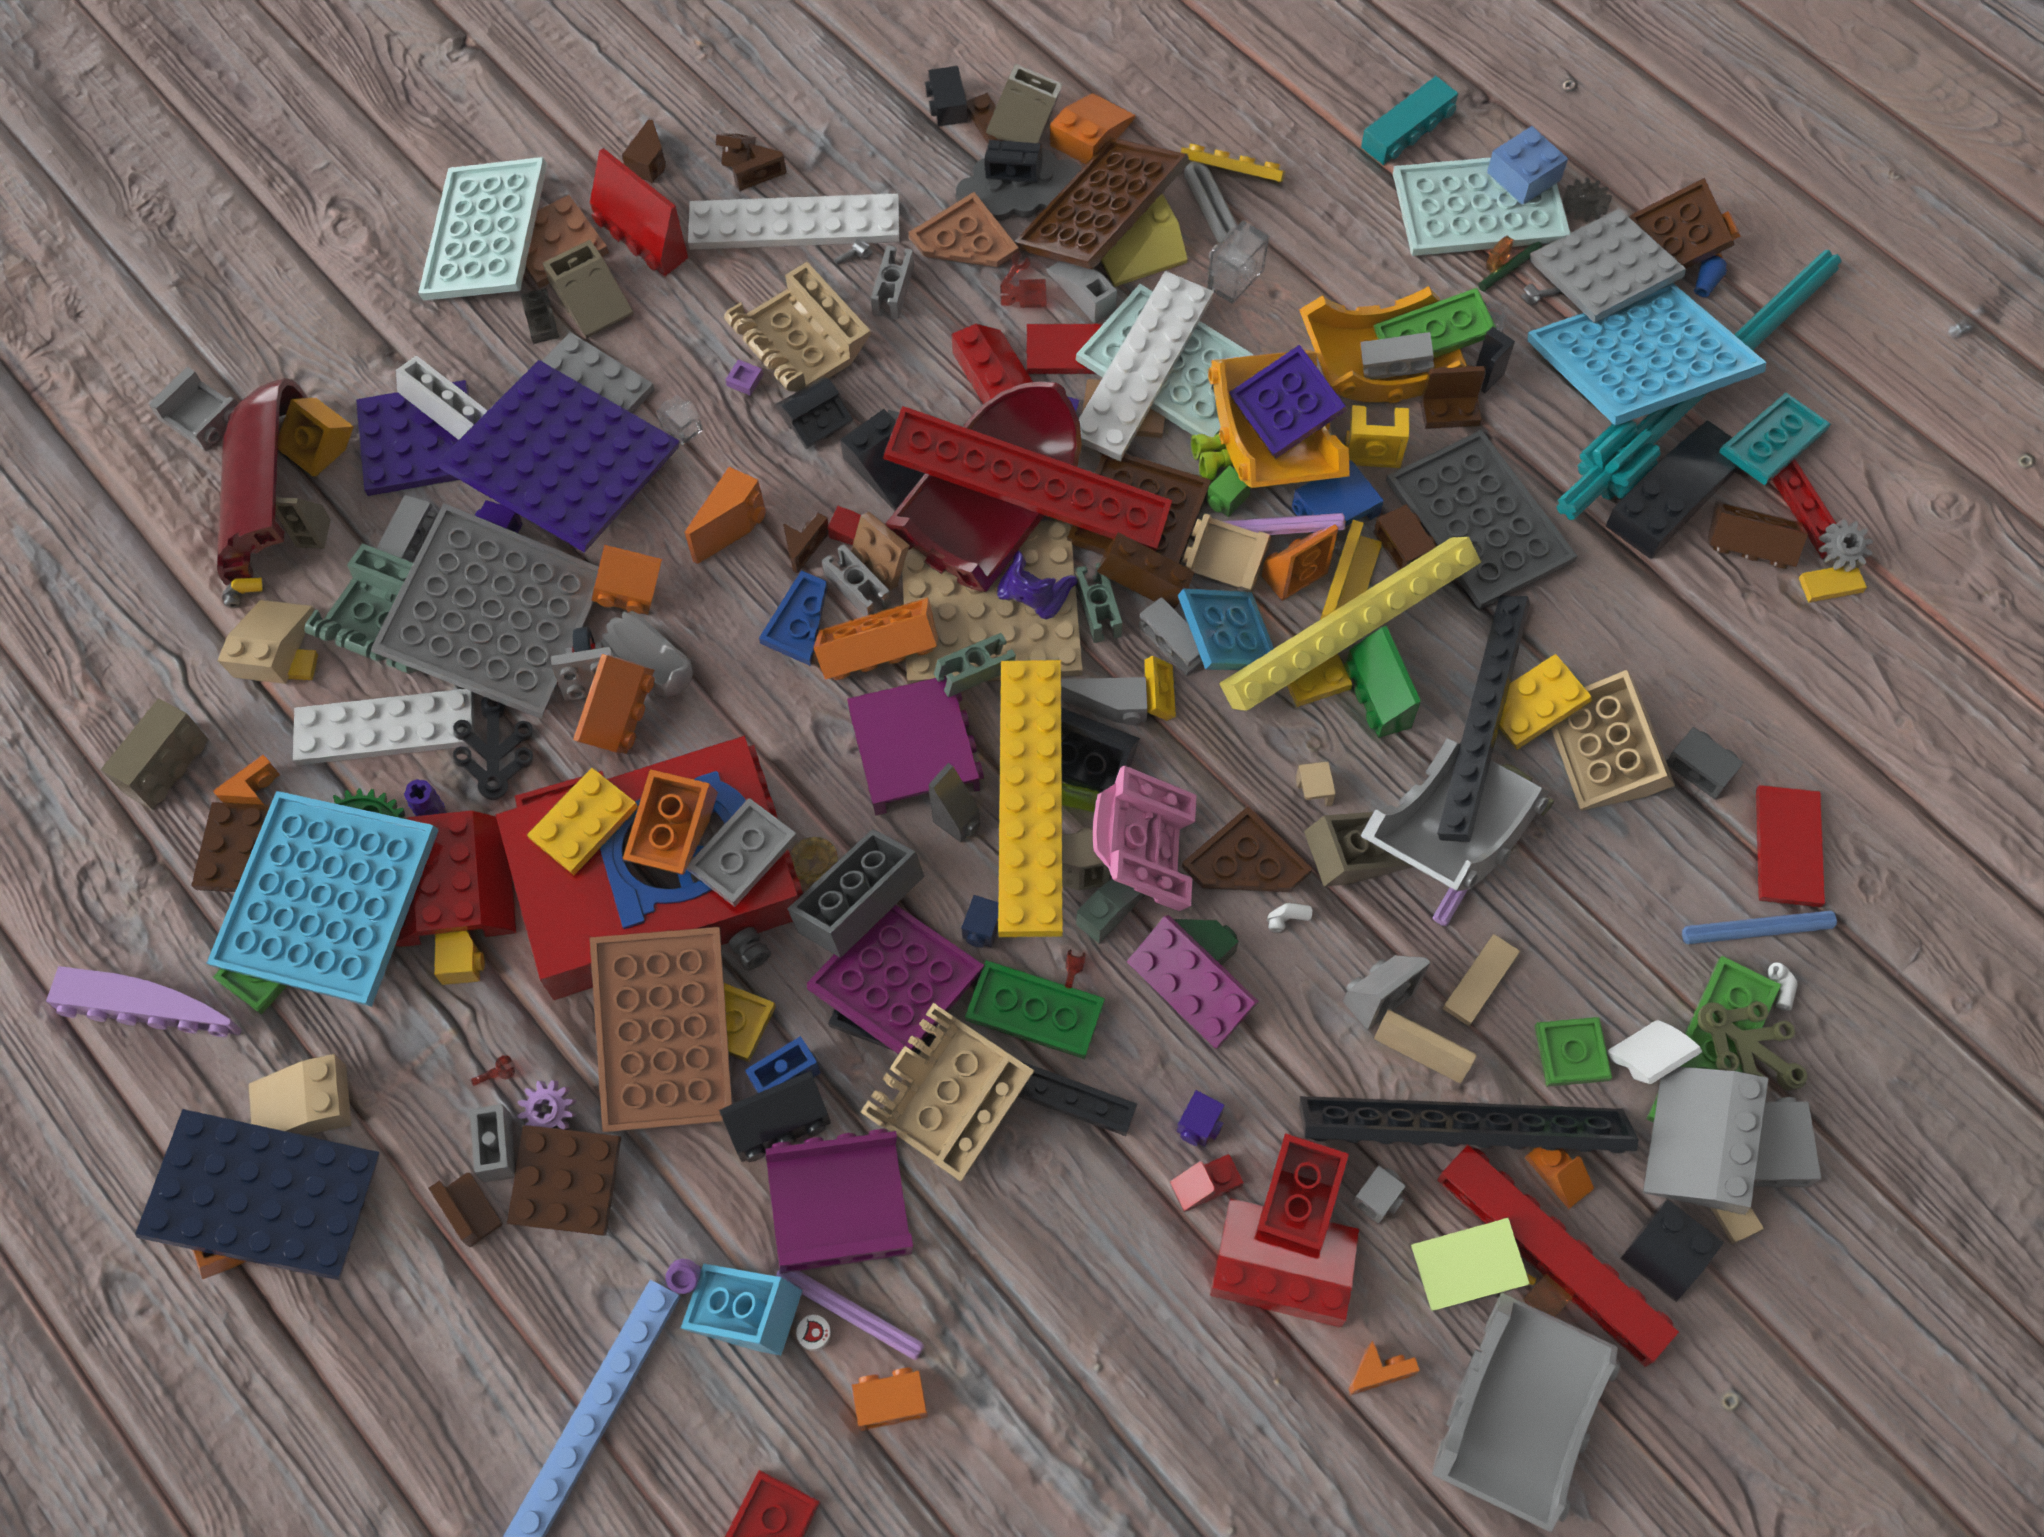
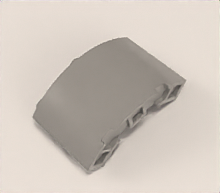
[1361,738,1549,891]
[1432,1293,1621,1532]

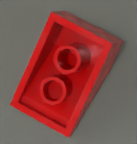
[1257,1133,1349,1251]

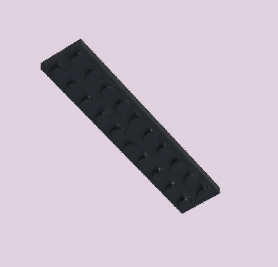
[1299,1096,1639,1153]

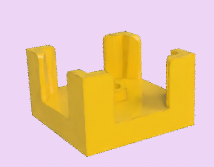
[1345,405,1409,468]

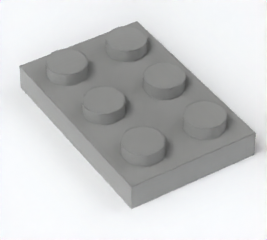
[687,798,797,907]

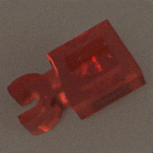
[1000,279,1047,308]

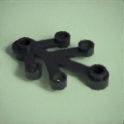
[453,697,533,800]

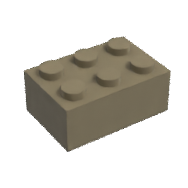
[101,698,209,810]

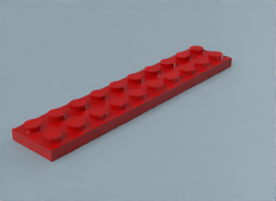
[883,406,1172,552]

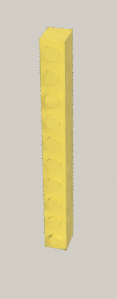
[1219,537,1481,711]

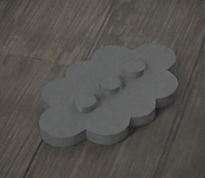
[956,148,1082,221]

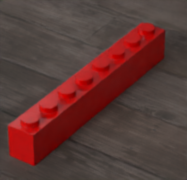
[1437,1145,1679,1367]

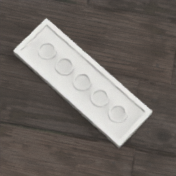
[293,689,475,765]

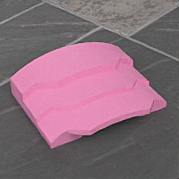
[1093,765,1196,911]

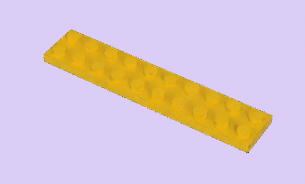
[998,660,1063,937]

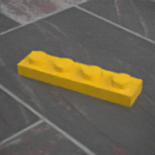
[1181,143,1285,182]

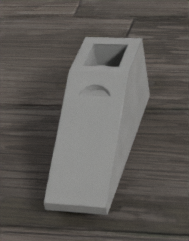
[1046,261,1117,323]

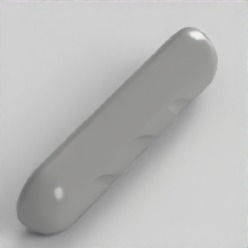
[1184,161,1241,247]

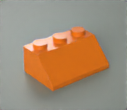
[573,654,655,754]

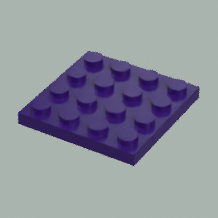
[356,380,469,496]

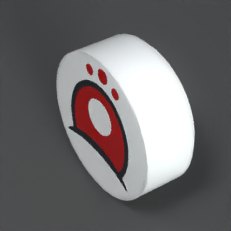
[796,1315,831,1351]

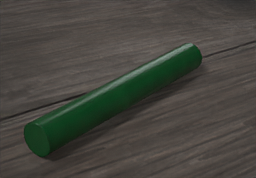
[1478,241,1542,292]

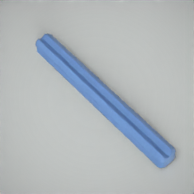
[1682,910,1837,944]

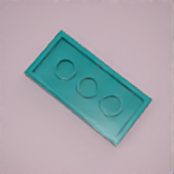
[1719,393,1831,486]

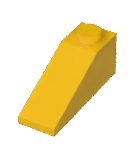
[434,930,485,985]

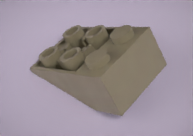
[986,64,1063,143]
[542,240,634,338]
[1062,827,1110,891]

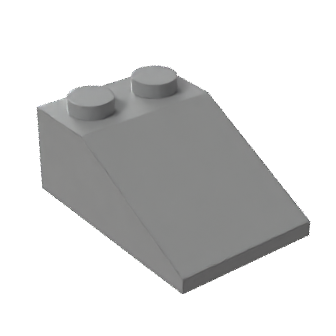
[1343,955,1430,1030]

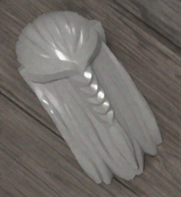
[601,611,693,698]

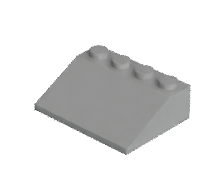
[1643,1067,1768,1215]

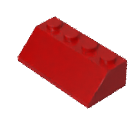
[951,324,1033,404]

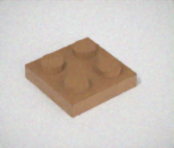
[851,512,910,591]

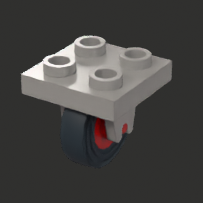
[551,627,613,701]

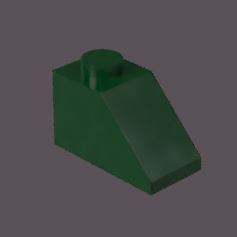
[1174,919,1239,965]

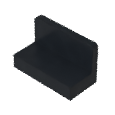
[1476,326,1515,393]

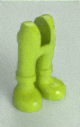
[1191,434,1233,482]

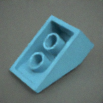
[681,1264,803,1356]

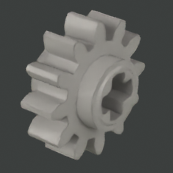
[1818,519,1873,572]

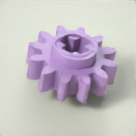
[517,1080,576,1130]

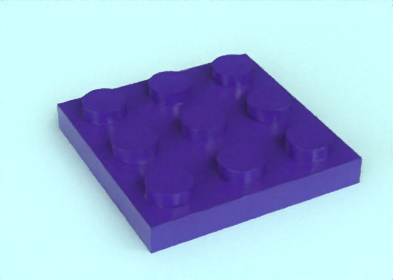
[1229,345,1347,459]

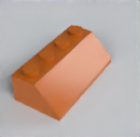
[813,597,938,680]

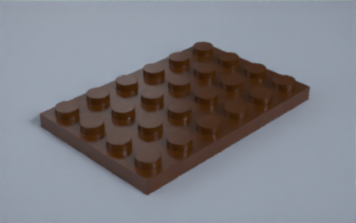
[1014,138,1190,270]

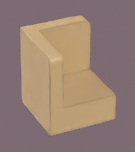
[1296,761,1335,806]

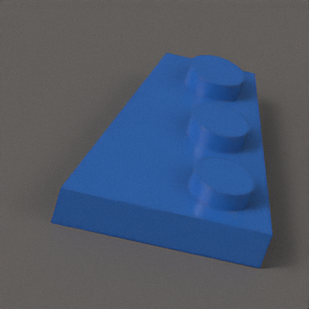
[759,570,827,666]

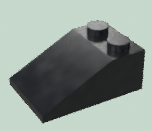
[840,409,925,511]

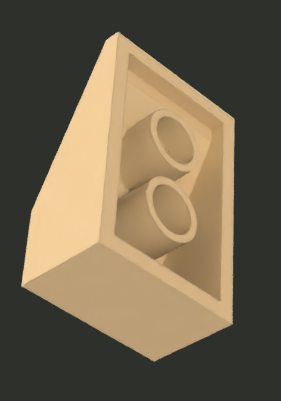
[217,600,314,684]
[249,1054,351,1136]

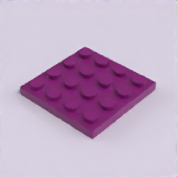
[807,905,984,1054]

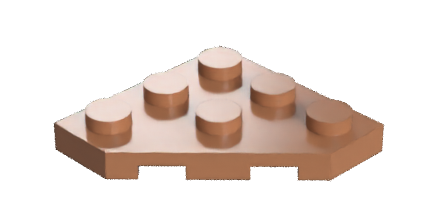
[909,192,1019,267]

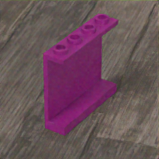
[847,676,984,816]
[766,1128,913,1274]

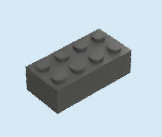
[787,829,925,958]

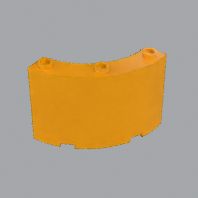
[1299,286,1468,403]
[1208,350,1350,488]

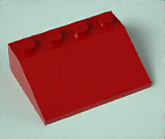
[590,148,688,277]
[1210,1198,1359,1328]

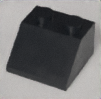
[1620,1199,1724,1302]

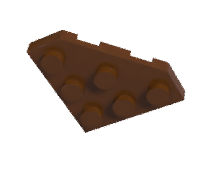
[1181,807,1312,892]

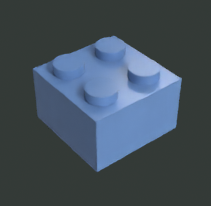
[1487,126,1568,205]

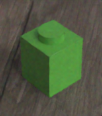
[1207,465,1251,517]

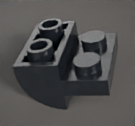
[775,377,853,449]

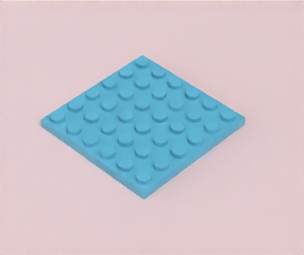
[1528,283,1766,426]
[206,791,439,1007]

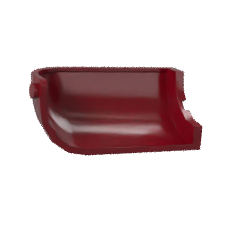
[217,378,308,585]
[885,382,1082,592]

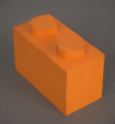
[852,1367,928,1431]

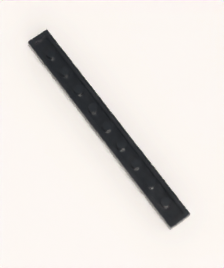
[1437,596,1530,842]
[828,1009,1137,1136]

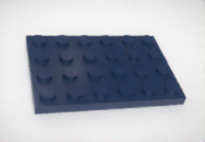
[135,1109,379,1281]

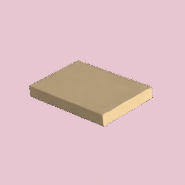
[1374,1010,1477,1084]

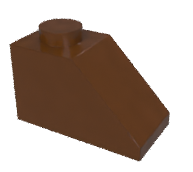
[622,119,666,183]

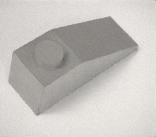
[1061,677,1147,725]

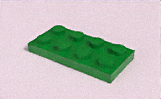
[965,960,1105,1059]

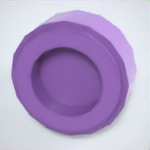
[665,1258,701,1294]

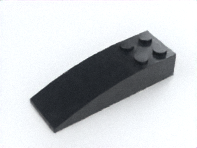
[1605,420,1739,560]

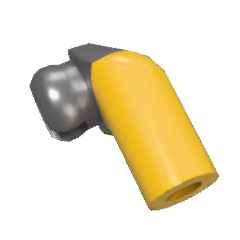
[222,578,263,608]

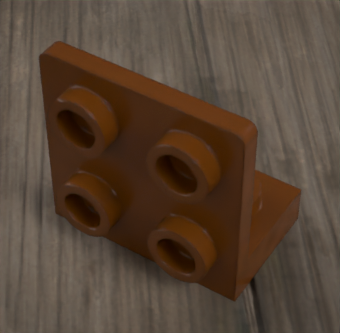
[1421,365,1486,429]

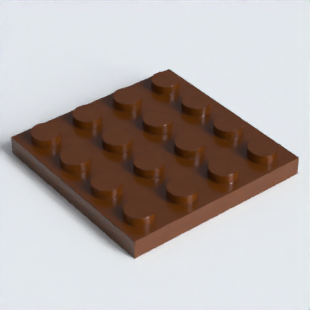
[1067,454,1211,564]

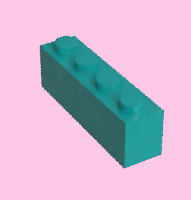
[1361,76,1458,165]

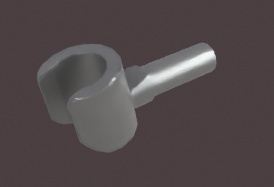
[834,239,872,265]
[1521,284,1560,305]

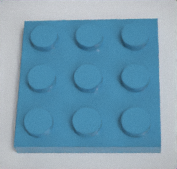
[1178,588,1274,670]

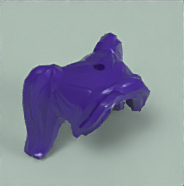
[997,551,1078,620]

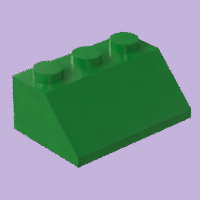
[1344,626,1421,738]

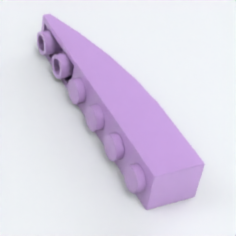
[46,966,242,1037]

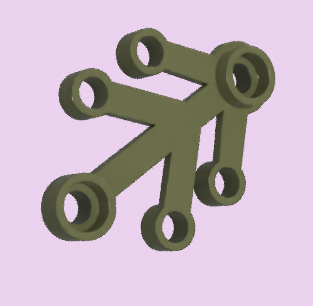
[1697,1001,1807,1091]

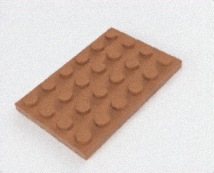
[590,927,732,1132]

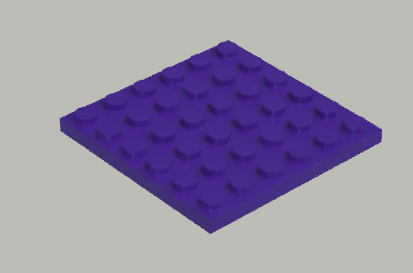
[438,360,680,553]

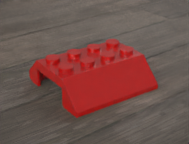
[395,810,517,947]

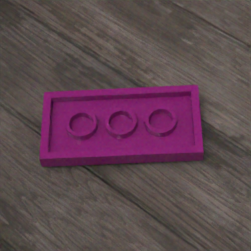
[1127,915,1259,1049]

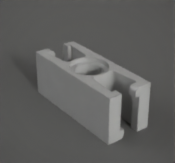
[871,245,914,319]
[1360,332,1434,379]
[376,495,437,563]
[821,544,891,616]
[1139,597,1203,676]

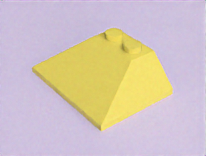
[1101,193,1188,287]

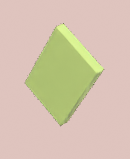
[1411,1218,1530,1311]

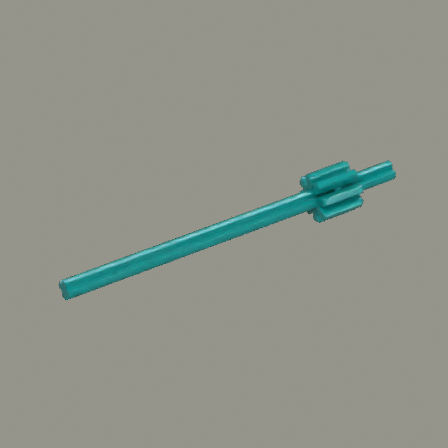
[1556,250,1842,520]

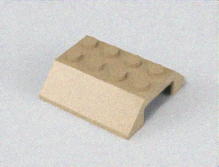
[724,262,871,392]
[861,1003,1034,1182]

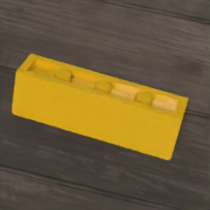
[1320,520,1382,620]

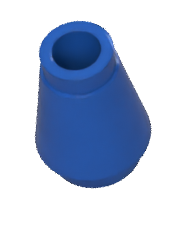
[1694,256,1727,298]

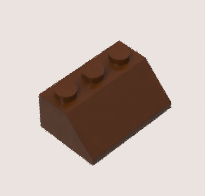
[1708,501,1808,569]

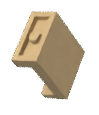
[1183,514,1271,592]

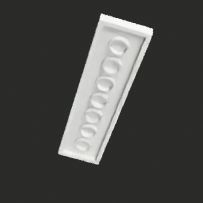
[688,194,900,250]
[1079,271,1214,461]

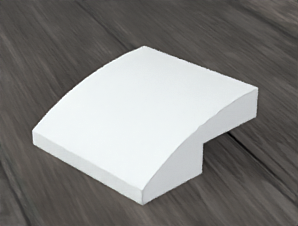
[1607,1020,1702,1084]

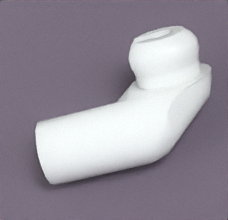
[1267,903,1312,932]
[1768,962,1798,1011]

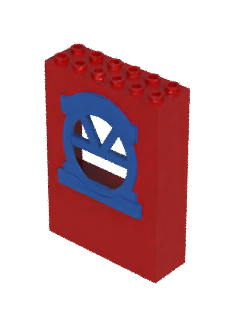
[495,735,803,1000]

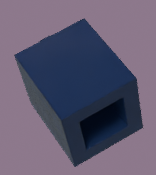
[961,895,998,948]

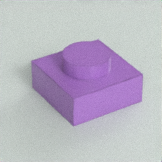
[725,359,763,396]

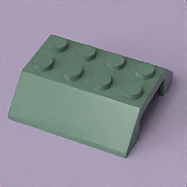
[304,543,419,674]

